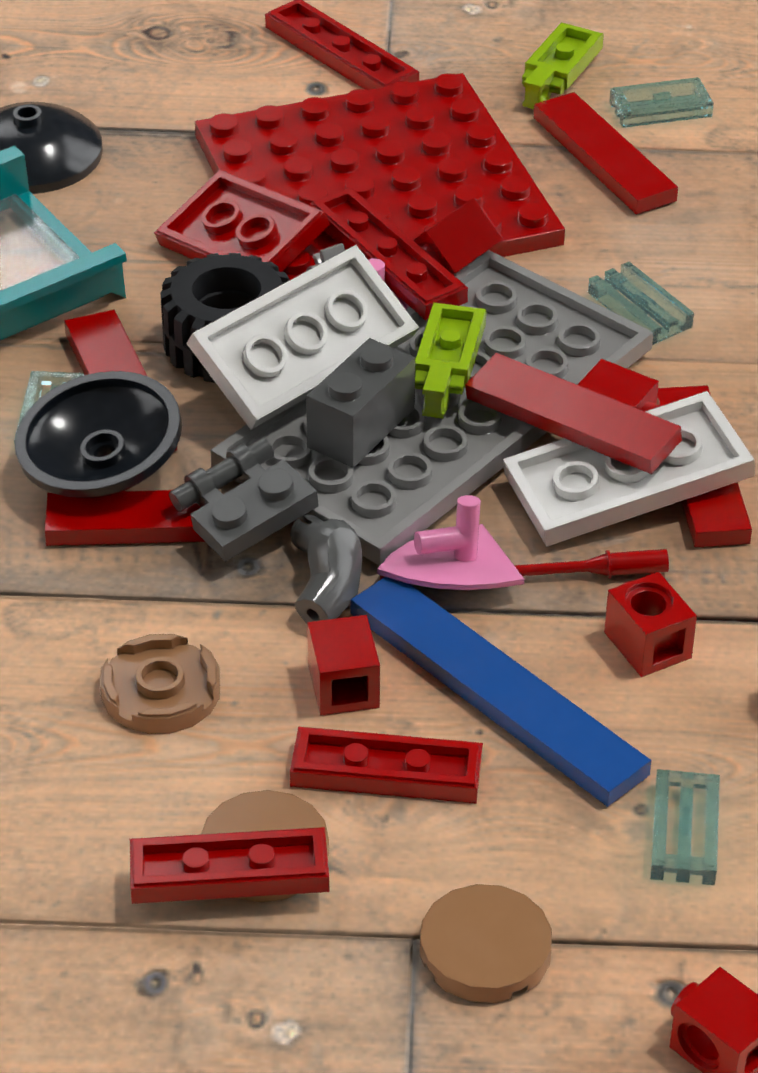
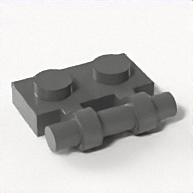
[169,438,319,562]

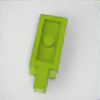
[522,22,604,109]
[415,303,486,419]

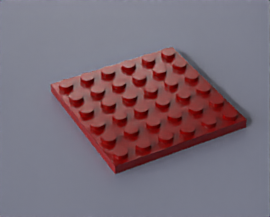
[195,73,565,280]

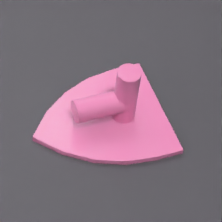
[377,495,524,590]

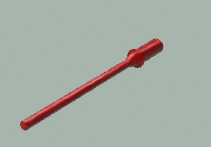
[380,549,669,580]

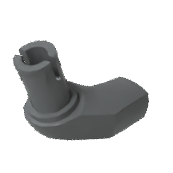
[290,515,362,624]

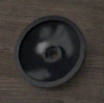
[0,102,103,194]
[15,371,182,498]

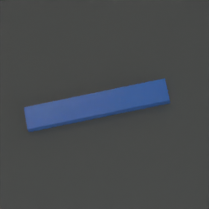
[350,577,652,807]

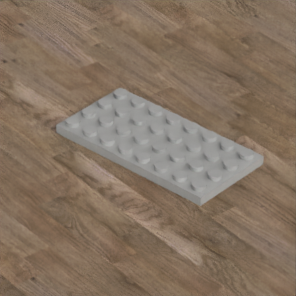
[211,250,653,566]

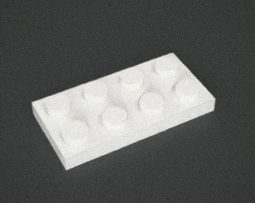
[187,245,419,430]
[503,391,755,547]

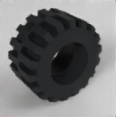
[160,253,290,383]

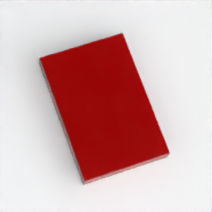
[154,170,330,272]

